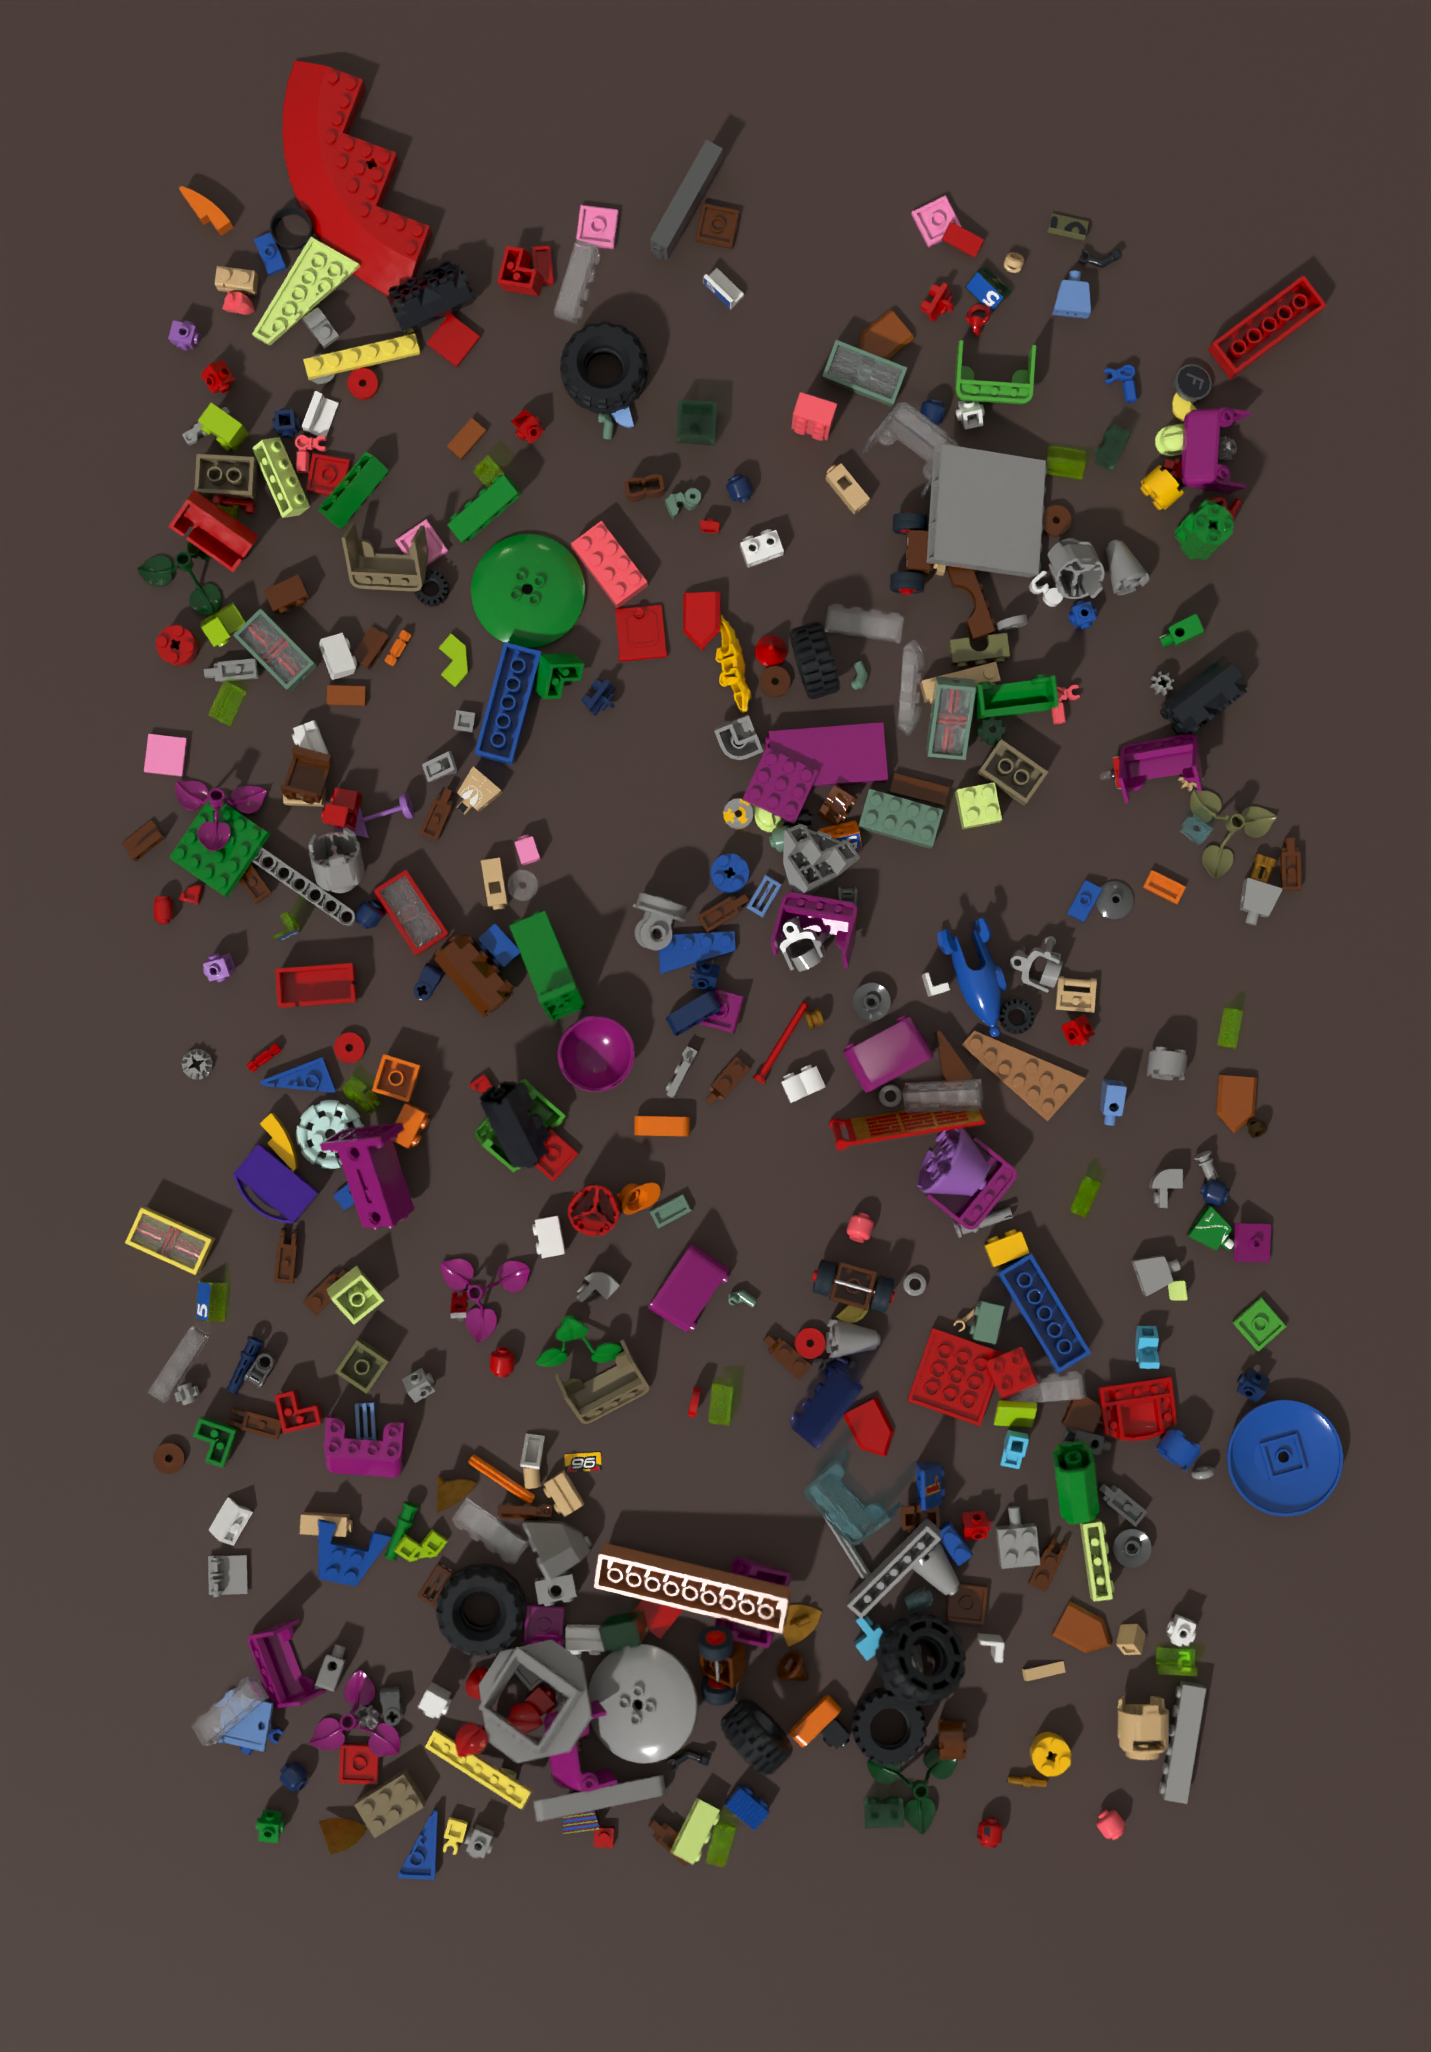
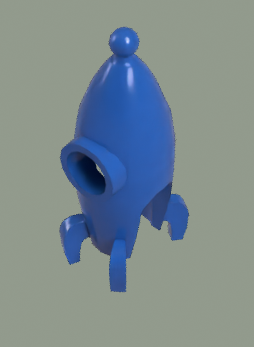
[937,917,1006,1037]

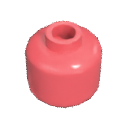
[847,1213,874,1243]
[1096,1809,1125,1840]

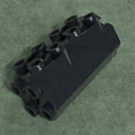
[387,261,476,336]
[1159,656,1247,735]
[480,1081,551,1168]

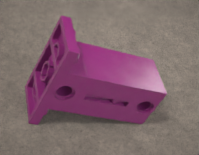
[320,1123,415,1229]

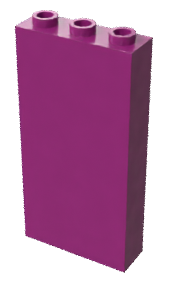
[765,722,888,788]

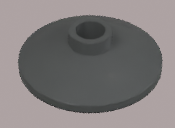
[1095,881,1134,919]
[852,983,891,1021]
[1113,1529,1152,1568]

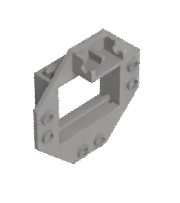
[479,1639,592,1763]

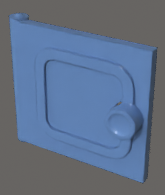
[218,1692,274,1752]

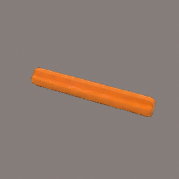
[468,1454,535,1504]

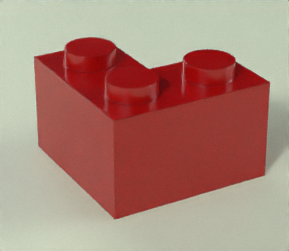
[497,246,544,296]
[321,788,363,832]
[274,1389,324,1433]

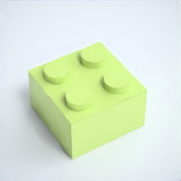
[955,782,1002,829]
[326,1265,384,1325]

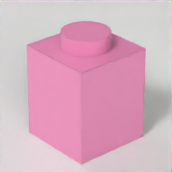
[514,835,541,865]

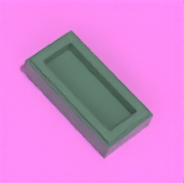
[649,1194,692,1229]

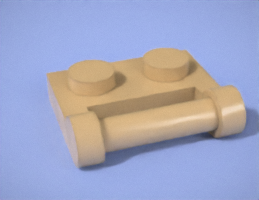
[1055,975,1097,1013]

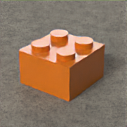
[372,1054,422,1102]
[392,1103,430,1149]

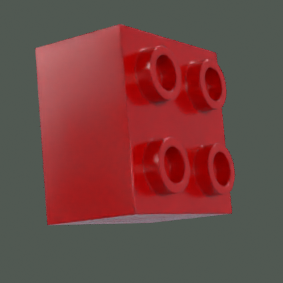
[986,1347,1040,1399]

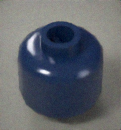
[919,398,946,428]
[726,473,754,503]
[355,900,384,929]
[1200,1179,1230,1206]
[280,1762,309,1792]

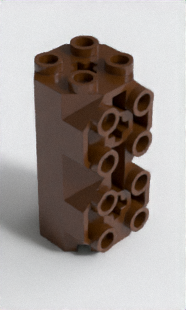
[434,933,515,1018]

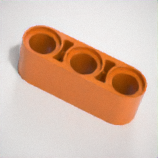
[634,1116,690,1136]
[788,1694,842,1748]

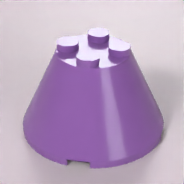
[917,1127,991,1196]

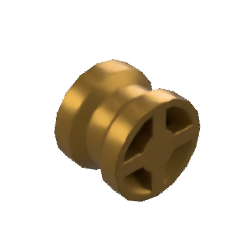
[804,1008,825,1030]

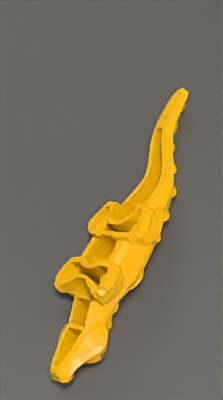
[716,614,752,713]

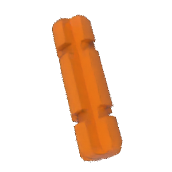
[384,630,411,666]

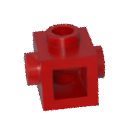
[201,360,235,394]
[510,409,544,444]
[1061,1014,1095,1047]
[962,1511,991,1540]

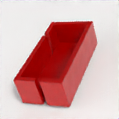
[168,490,258,572]
[275,963,358,1008]

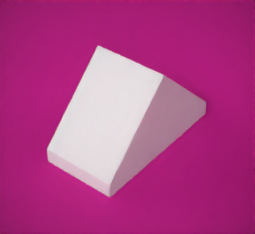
[520,1433,545,1469]

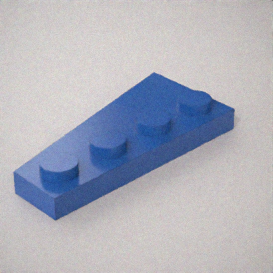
[659,931,736,974]

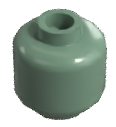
[769,825,791,852]

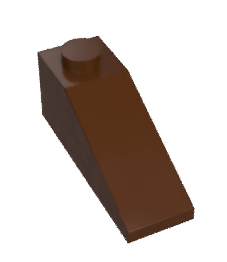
[935,1030,973,1091]

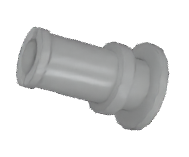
[1194,1150,1219,1181]

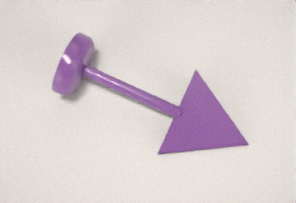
[333,792,415,838]

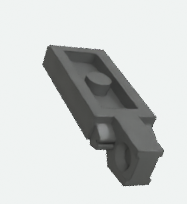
[1097,1482,1148,1527]

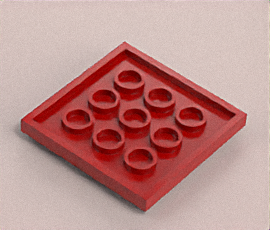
[907,1328,1005,1426]

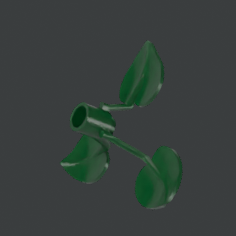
[137,541,221,615]
[867,1747,957,1834]

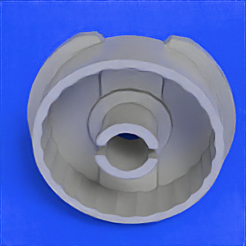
[633,893,687,950]

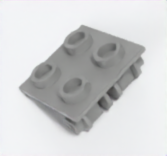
[208,1555,248,1597]

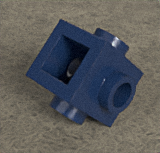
[272,408,301,438]
[690,961,720,992]
[1237,1368,1270,1403]

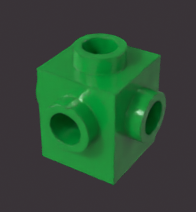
[256,1810,285,1843]

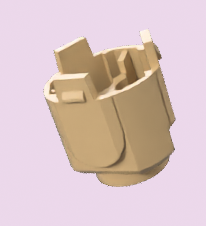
[1117,1696,1169,1760]

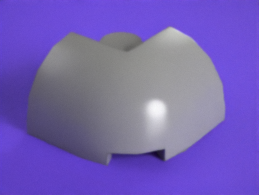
[714,714,763,760]

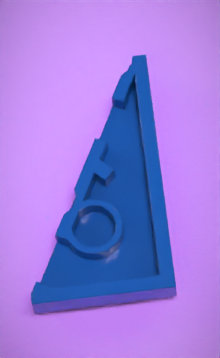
[260,1057,337,1093]
[397,1809,438,1880]

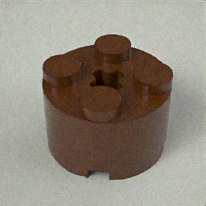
[938,1719,967,1760]

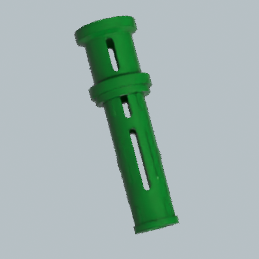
[384,1501,420,1561]

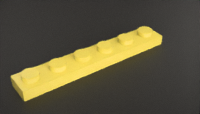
[303,334,420,380]
[425,1729,533,1809]

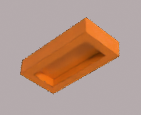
[1142,870,1186,904]

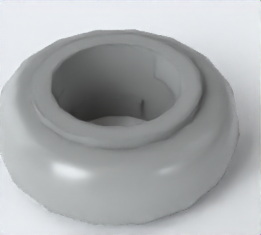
[878,1084,902,1108]
[903,1272,927,1296]
[1191,1466,1215,1480]

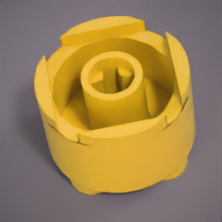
[1140,465,1184,511]
[1030,1732,1071,1776]

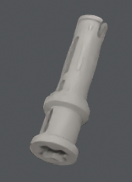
[953,1206,1013,1238]

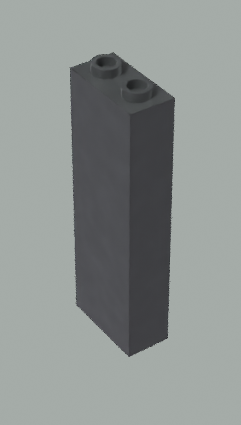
[650,139,723,261]

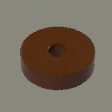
[1042,505,1072,537]
[760,666,790,698]
[153,1442,186,1474]

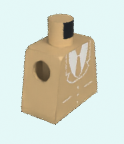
[456,766,502,815]

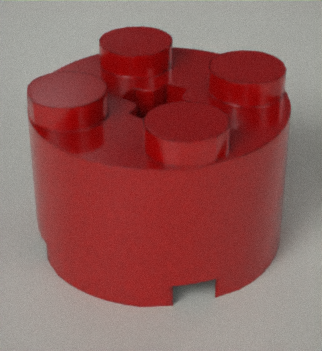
[156,625,199,666]

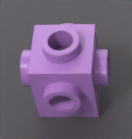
[168,320,200,350]
[203,953,237,982]

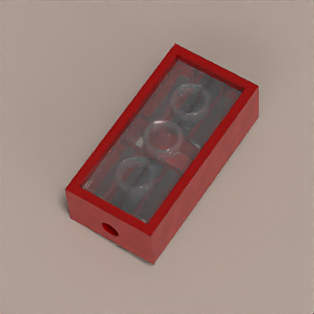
[374,870,449,957]

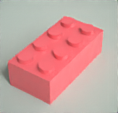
[571,521,648,609]

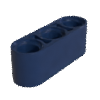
[666,991,722,1036]

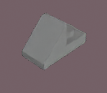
[422,751,457,782]

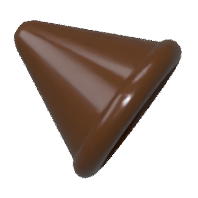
[777,1651,809,1682]

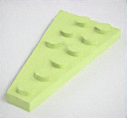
[252,237,361,346]

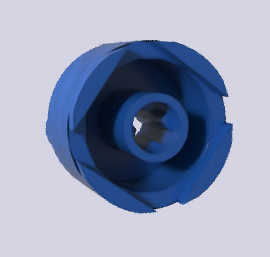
[711,853,749,894]
[1155,1428,1201,1472]

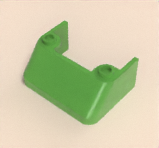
[955,340,1036,404]

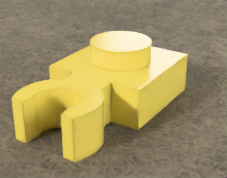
[443,1817,468,1855]

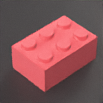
[791,392,837,441]

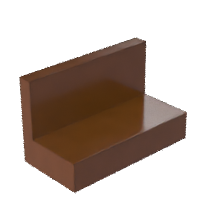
[351,626,391,670]
[121,820,166,861]

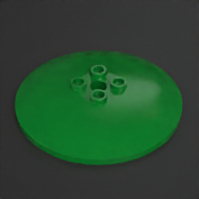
[471,534,585,649]

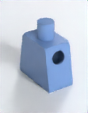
[1052,271,1091,318]
[1100,1079,1127,1126]

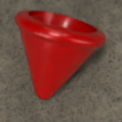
[755,635,787,667]

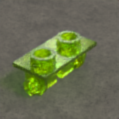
[1217,1008,1243,1049]
[343,1077,381,1114]
[1070,1176,1101,1218]

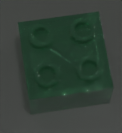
[676,399,717,445]
[598,1609,649,1652]

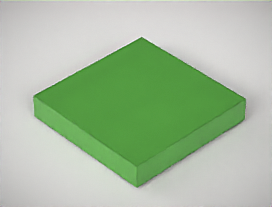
[1232,1297,1287,1352]

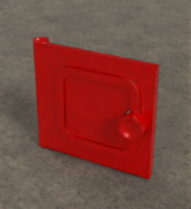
[615,605,668,662]

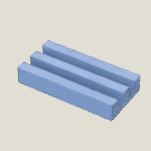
[746,875,782,918]
[355,1402,377,1440]

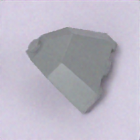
[783,824,860,895]
[522,1519,593,1582]

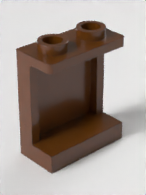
[280,746,333,804]

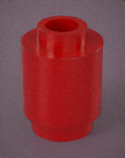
[153,896,174,924]

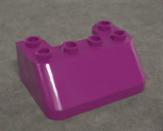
[924,1136,1017,1230]
[324,1414,407,1477]

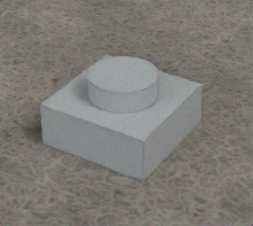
[454,710,476,733]

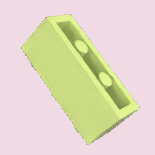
[670,1798,720,1864]

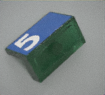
[965,266,1012,313]

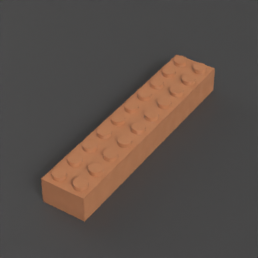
[594,1543,792,1633]

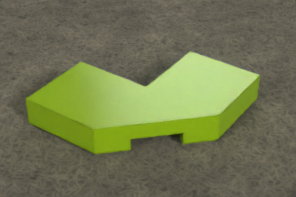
[439,634,468,688]
[394,1529,448,1562]

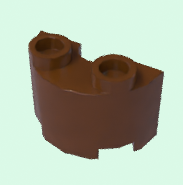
[818,783,858,826]
[901,1503,940,1533]

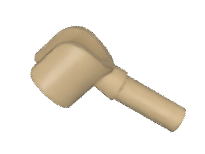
[954,1309,974,1332]

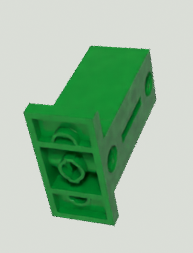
[509,911,586,1022]

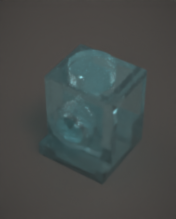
[1181,815,1213,845]

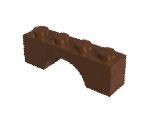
[946,566,997,641]

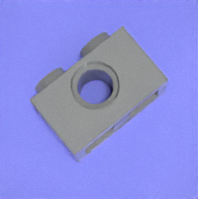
[534,1571,578,1606]

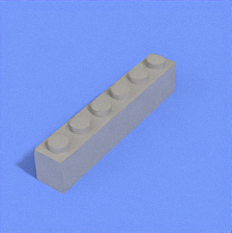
[847,1518,941,1618]
[1159,1680,1206,1804]

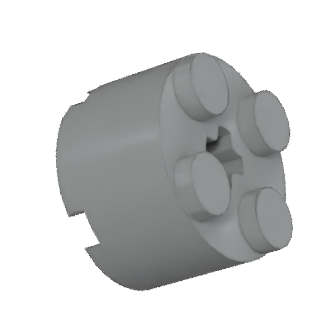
[1147,1047,1188,1080]

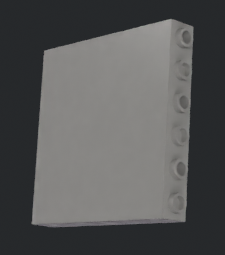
[926,444,1047,578]

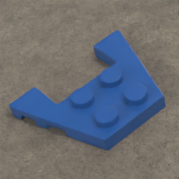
[318,1519,391,1587]

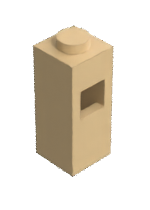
[826,463,870,515]
[481,858,508,910]
[300,1512,353,1537]

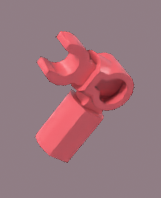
[295,435,327,473]
[1052,685,1080,724]

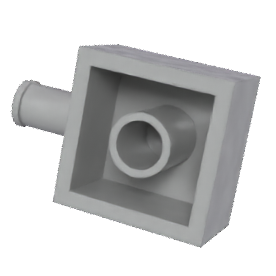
[995,1506,1040,1569]

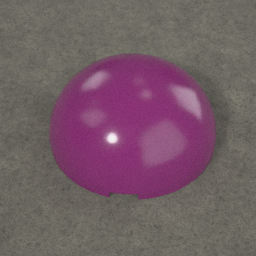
[558,1015,635,1092]

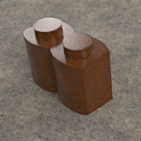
[624,474,665,502]

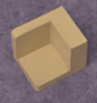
[1116,1624,1146,1655]

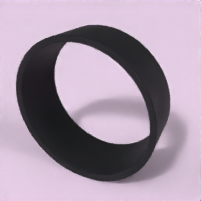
[270,206,312,250]

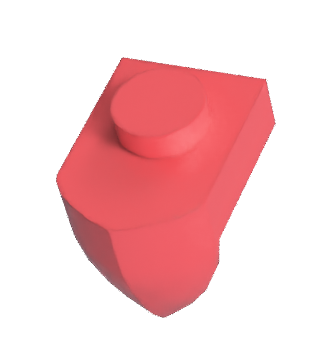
[222,291,255,315]

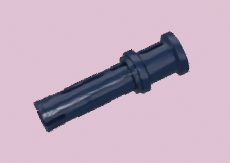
[226,1336,264,1394]

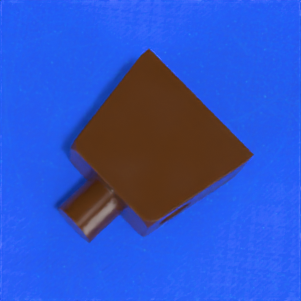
[1061,1389,1104,1433]

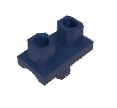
[581,678,616,716]

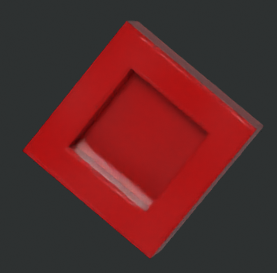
[700,518,720,534]
[594,1826,614,1848]

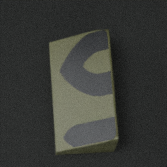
[1047,213,1089,241]

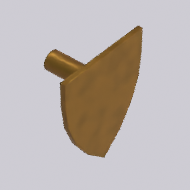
[436,1476,477,1513]
[782,1604,822,1647]
[319,1818,367,1855]

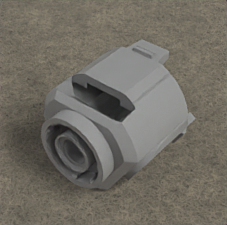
[1048,538,1104,599]
[309,827,365,893]

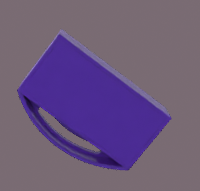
[233,1144,321,1223]

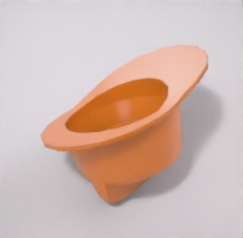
[617,1182,661,1215]

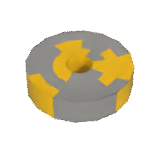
[723,798,754,829]

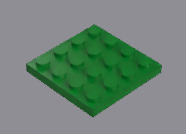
[169,801,271,898]

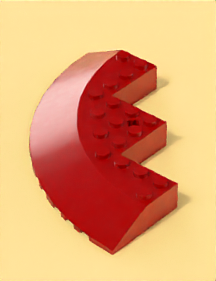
[282,60,432,296]

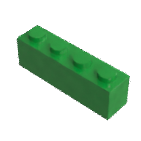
[318,451,389,529]
[447,475,523,543]

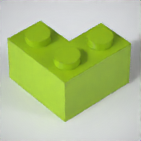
[198,402,249,452]
[201,602,246,647]

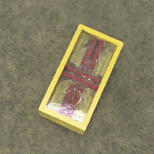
[125,1207,216,1275]

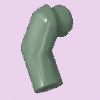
[598,413,614,440]
[851,661,868,690]
[728,1290,757,1307]

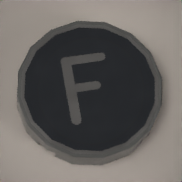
[1173,364,1212,402]

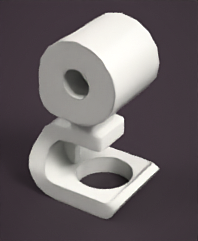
[1029,571,1063,607]

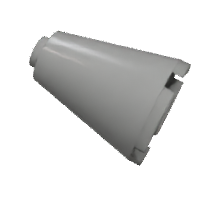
[1106,539,1150,595]
[826,1319,880,1358]
[912,1542,960,1596]

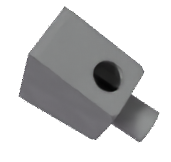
[1240,878,1282,926]
[1131,1255,1181,1296]
[315,1644,346,1692]

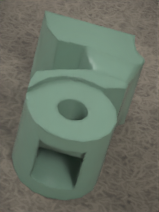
[665,488,701,520]

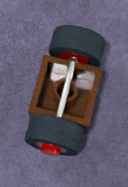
[890,511,934,595]
[812,1259,895,1313]
[698,1625,746,1706]

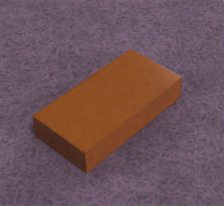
[447,418,487,460]
[327,685,366,706]

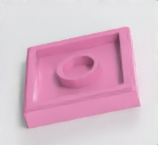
[911,195,962,248]
[576,205,619,249]
[395,519,449,566]
[144,734,188,777]

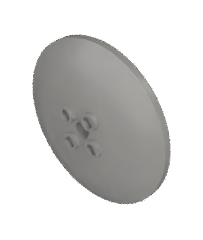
[588,1644,698,1763]

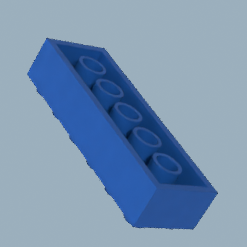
[475,642,542,766]
[996,1253,1091,1373]

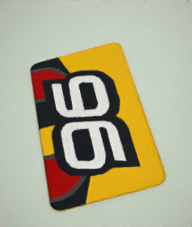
[564,1452,602,1472]

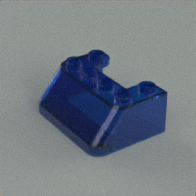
[790,1363,863,1449]

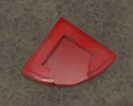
[179,885,203,904]
[469,1074,493,1093]

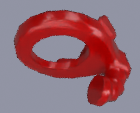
[965,304,991,336]

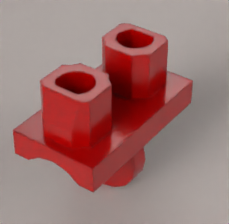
[920,282,954,322]

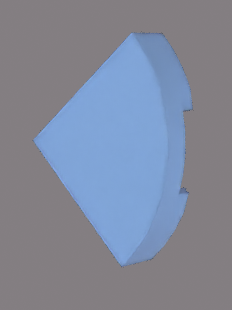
[611,407,634,428]

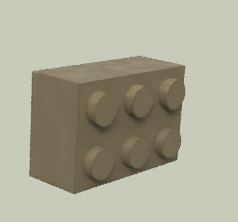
[194,454,258,500]
[977,739,1048,806]
[354,1769,426,1838]

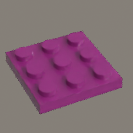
[742,747,819,824]

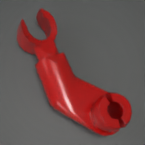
[212,495,255,514]

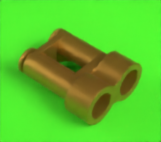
[1250,853,1278,883]

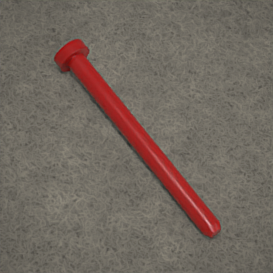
[753,1002,808,1084]

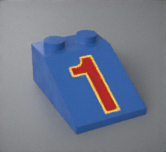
[916,1462,945,1510]

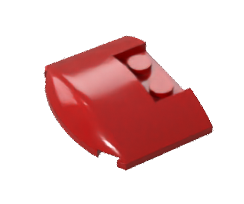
[1099,1377,1177,1441]

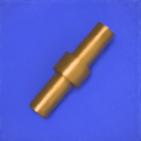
[1007,1775,1047,1788]

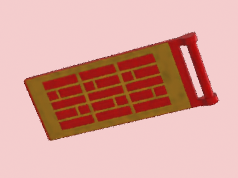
[829,1099,986,1150]

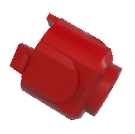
[568,1184,620,1237]

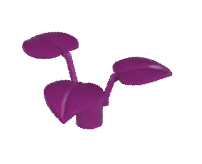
[175,781,267,851]
[441,1259,530,1343]
[309,1670,401,1757]

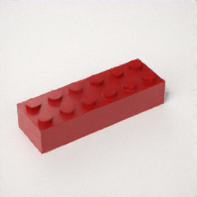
[1208,275,1327,380]

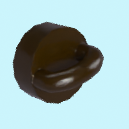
[1247,1119,1268,1138]

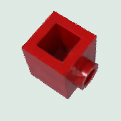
[525,1683,556,1717]

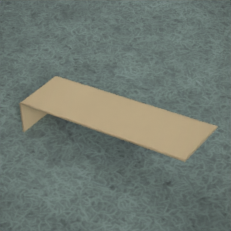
[1022,1661,1066,1681]

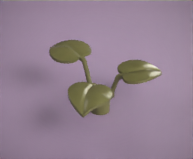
[1190,790,1277,878]

